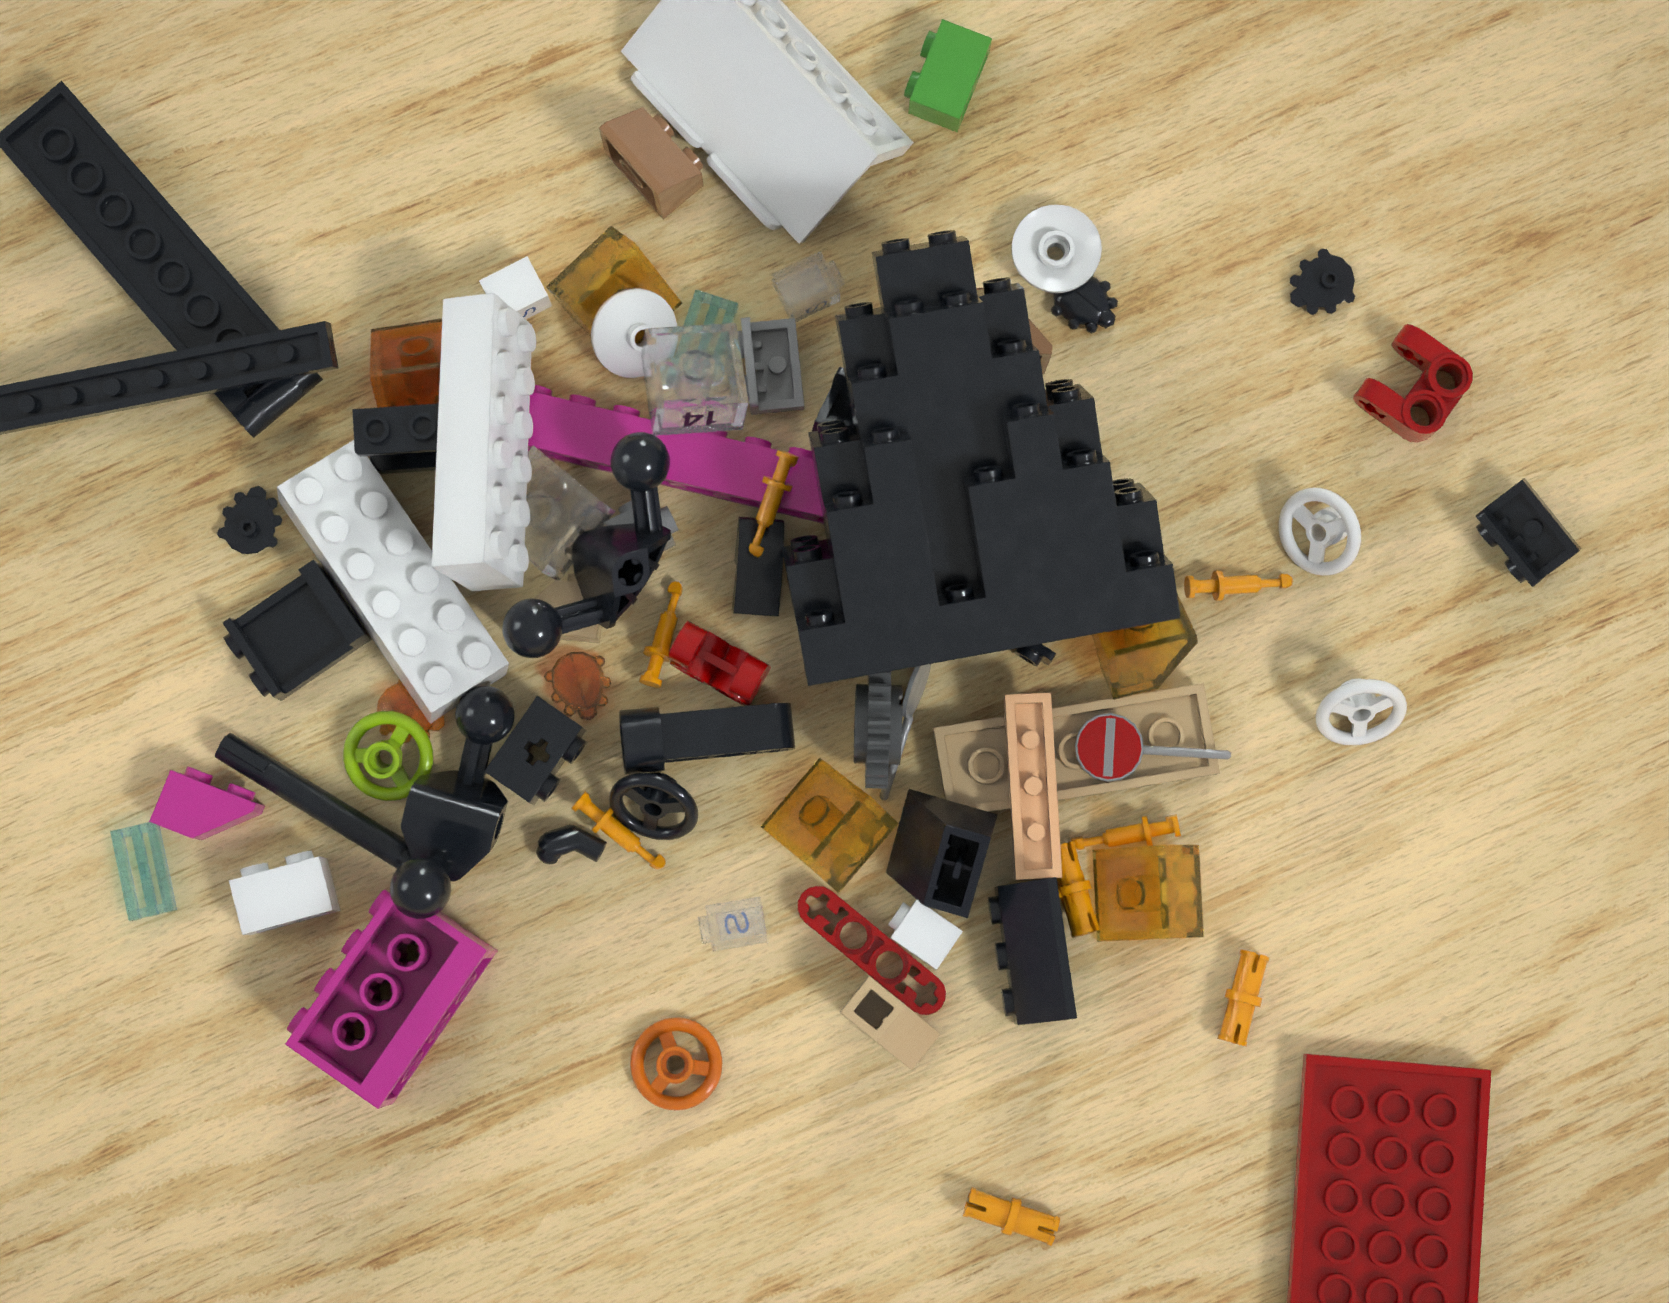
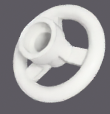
[1278,488,1361,576]
[1316,678,1407,745]

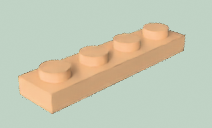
[1004,692,1062,880]

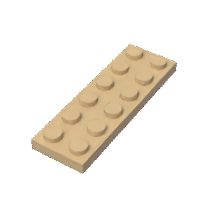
[933,683,1220,812]

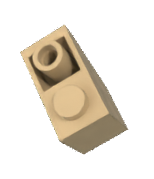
[840,976,940,1070]

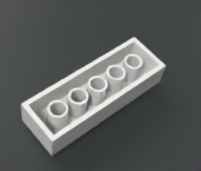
[432,293,536,591]
[277,440,509,724]

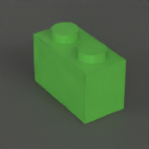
[904,19,992,133]

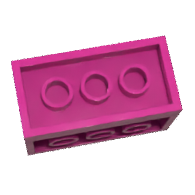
[285,890,498,1109]

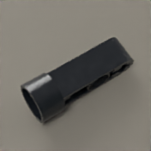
[619,703,795,775]

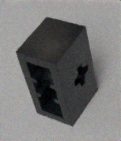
[484,696,587,805]

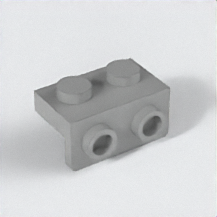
[733,317,804,415]

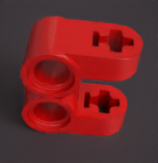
[1353,324,1473,442]
[668,621,771,706]

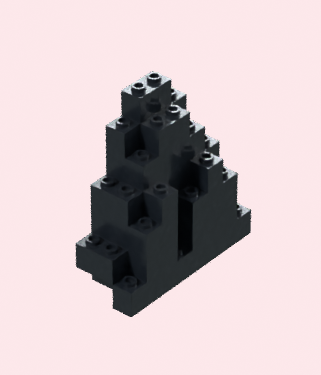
[782,230,1180,686]

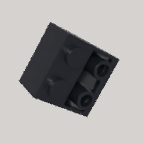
[886,789,998,918]

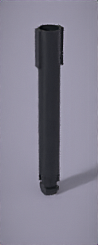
[215,732,412,868]

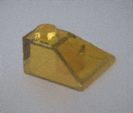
[1092,594,1198,700]

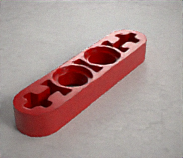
[797,886,946,1015]

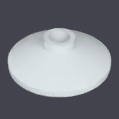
[1012,204,1102,293]
[591,288,677,378]

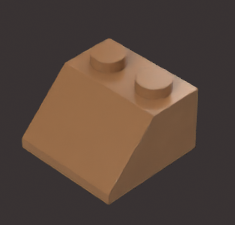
[599,107,704,220]

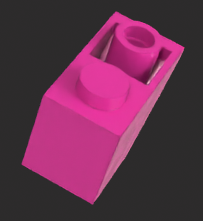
[149,766,265,840]

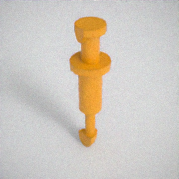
[749,450,799,557]
[1184,570,1293,601]
[639,581,683,688]
[571,791,666,869]
[1071,814,1181,850]

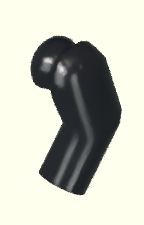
[536,825,607,864]

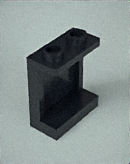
[352,403,439,474]
[222,559,372,701]

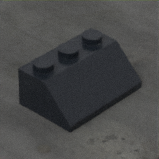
[988,877,1077,1025]

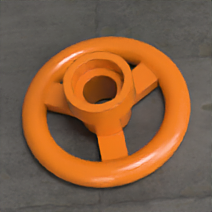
[630,1017,722,1111]

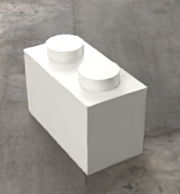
[229,851,340,935]

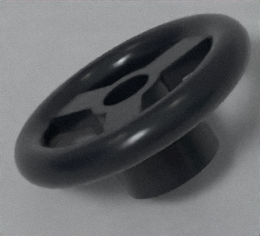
[609,773,698,840]

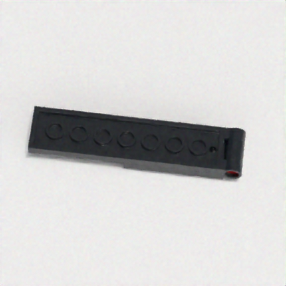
[0,81,323,438]

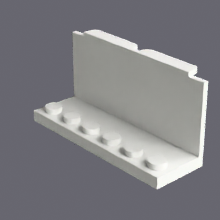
[621,0,914,244]

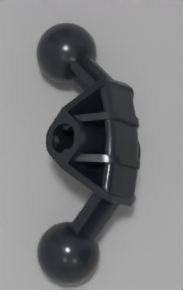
[502,432,672,658]
[390,686,515,919]

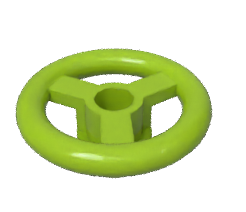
[343,711,433,801]

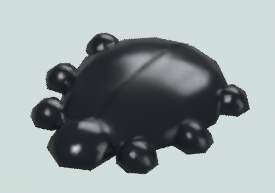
[1290,248,1355,315]
[1051,274,1118,334]
[217,486,283,554]

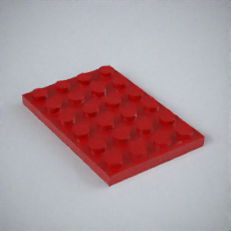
[1287,1053,1492,1303]

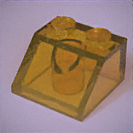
[546,226,682,344]
[760,758,899,893]
[1092,845,1204,942]

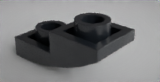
[732,517,784,616]

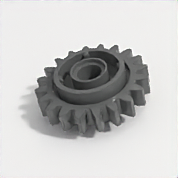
[854,671,903,789]

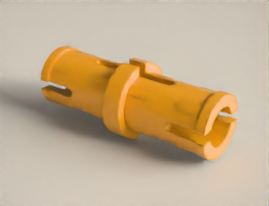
[1056,841,1100,938]
[1217,949,1269,1047]
[963,1187,1060,1246]

